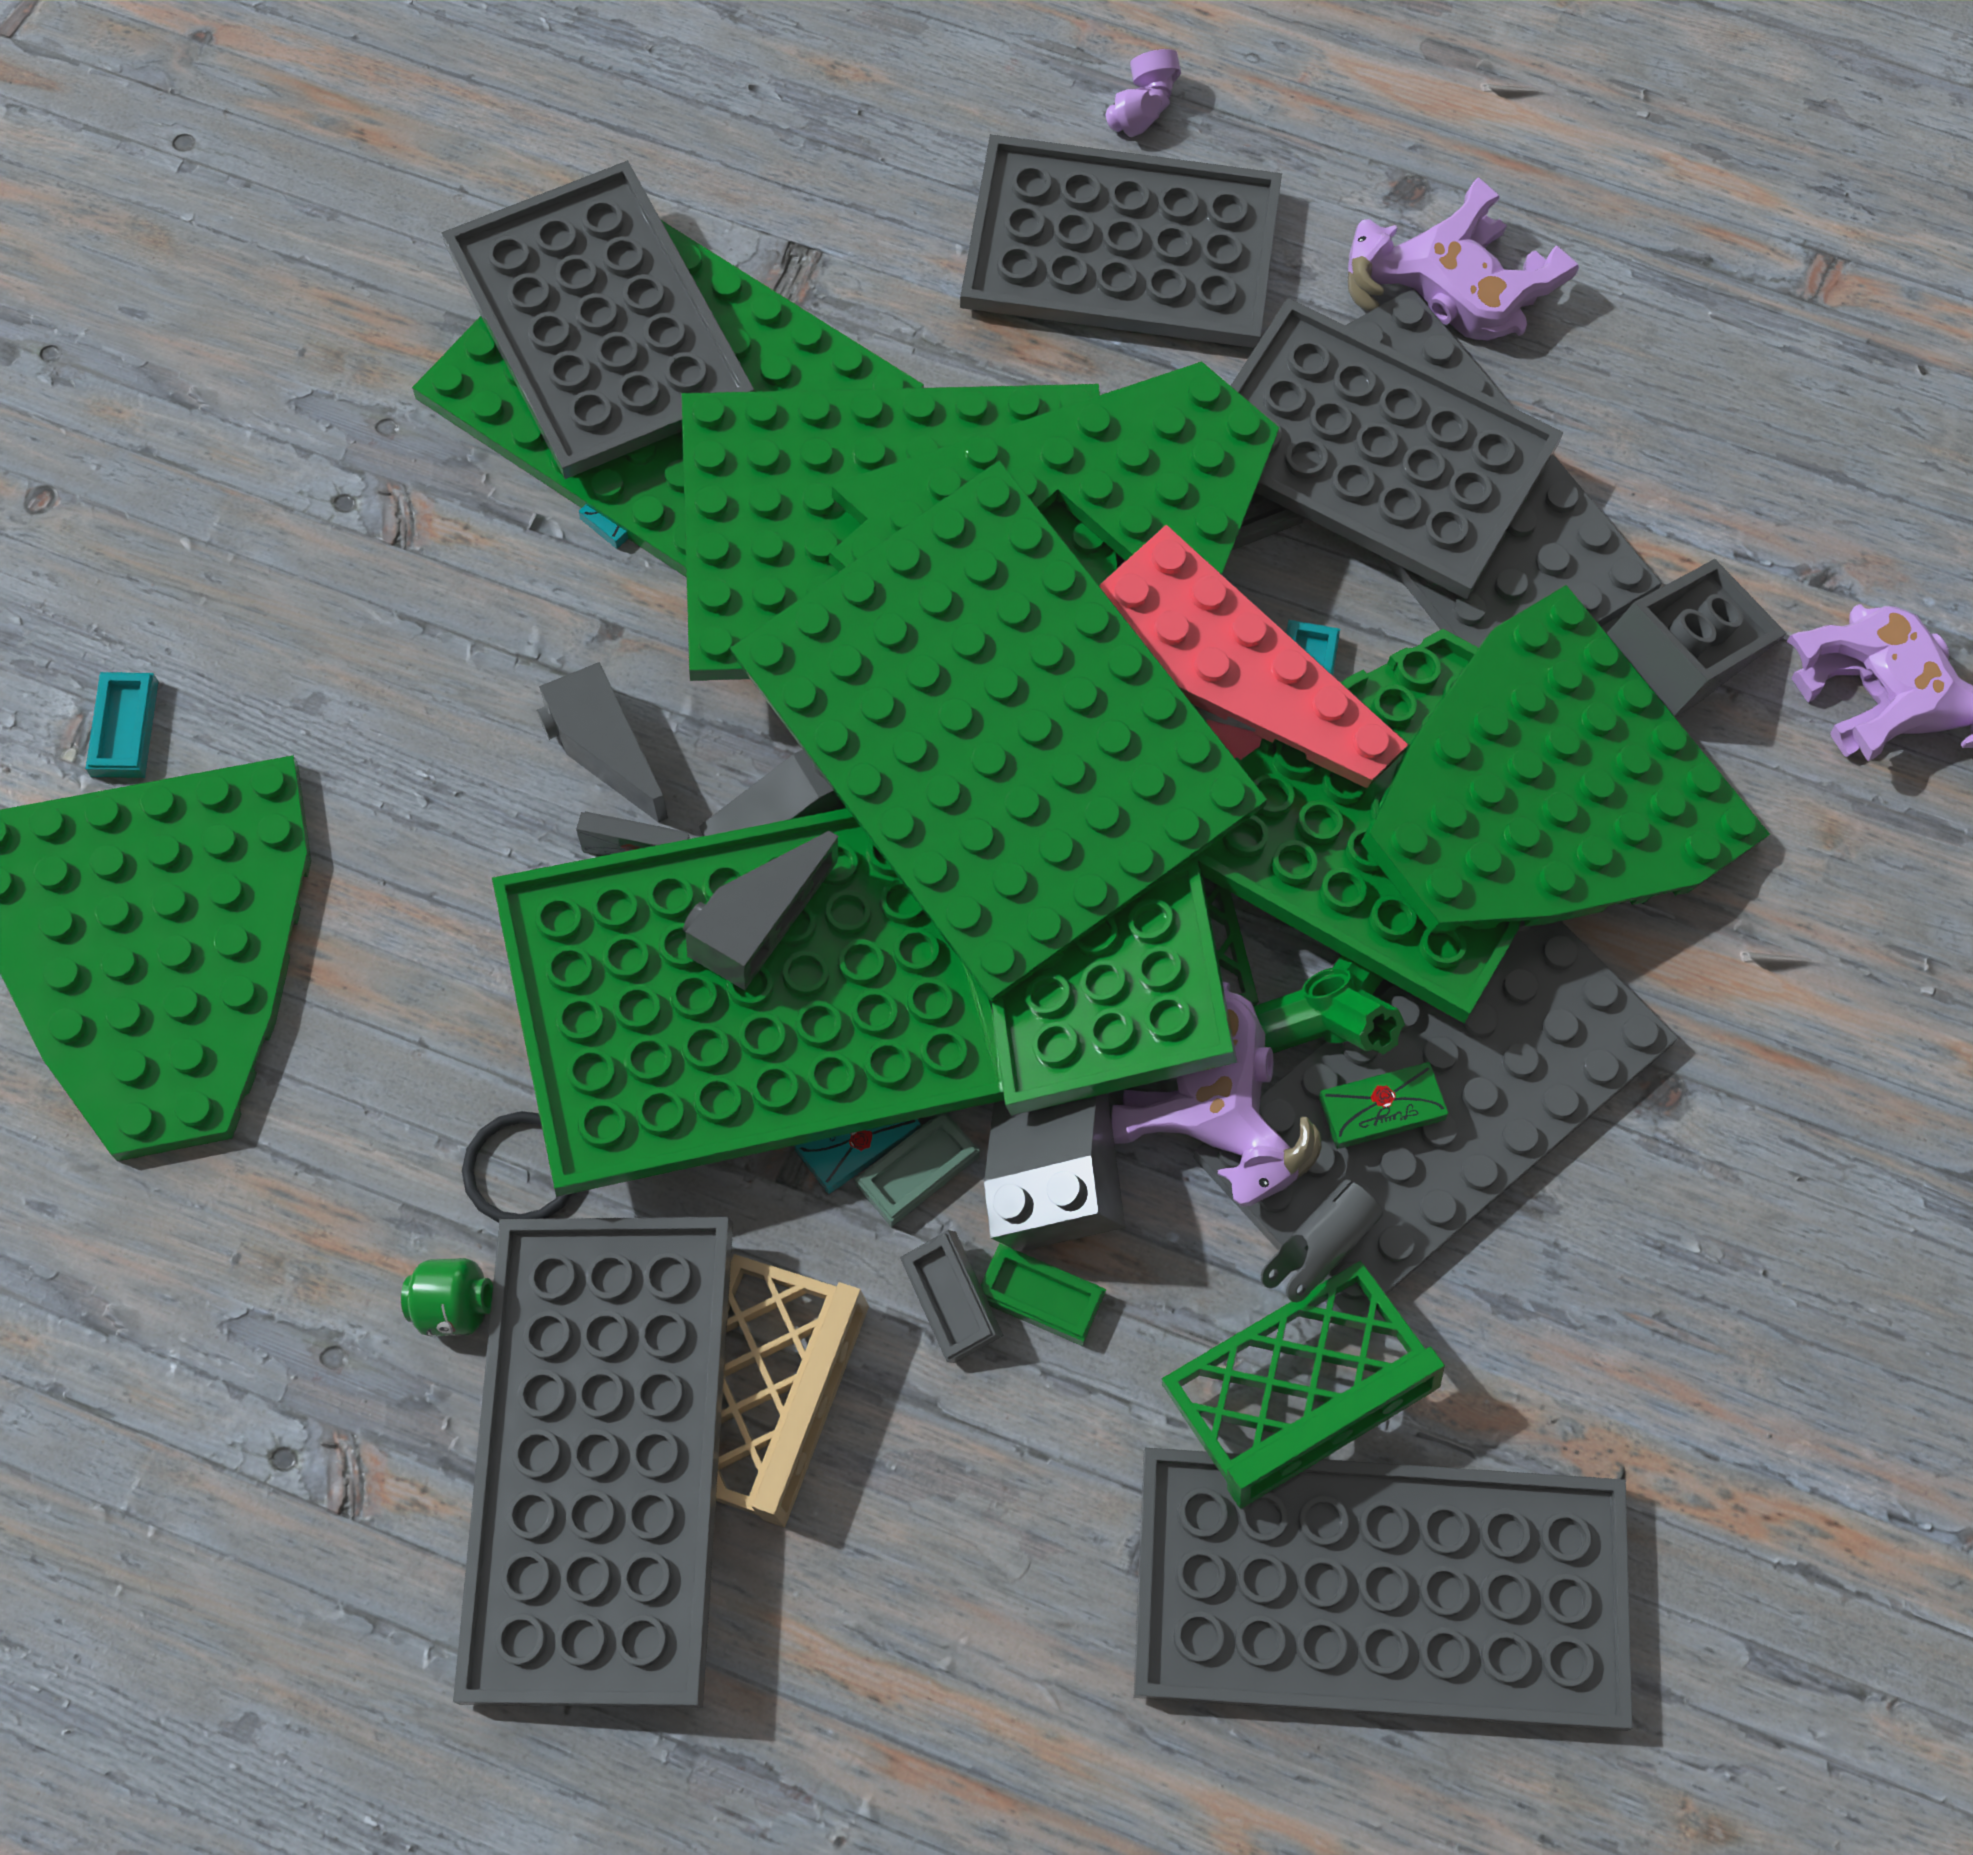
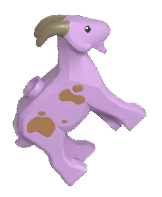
[1348,177,1579,341]
[1787,604,1973,761]
[1112,982,1322,1206]

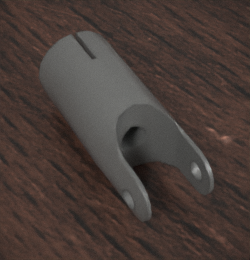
[1261,1179,1383,1303]

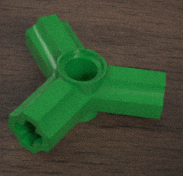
[1253,955,1405,1055]

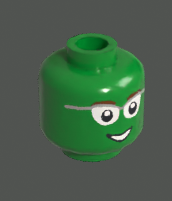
[401,1258,493,1337]

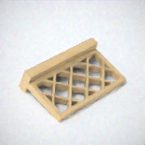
[716,1254,869,1528]

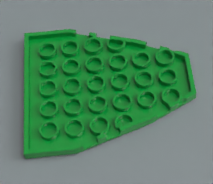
[1361,585,1770,932]
[1193,629,1520,1023]
[0,755,311,1162]

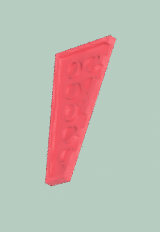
[1099,525,1408,788]

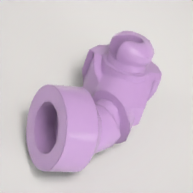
[1106,49,1181,137]

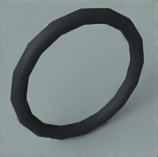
[462,1111,573,1223]

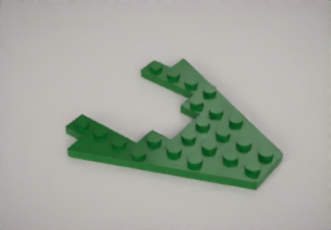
[829,361,1279,575]

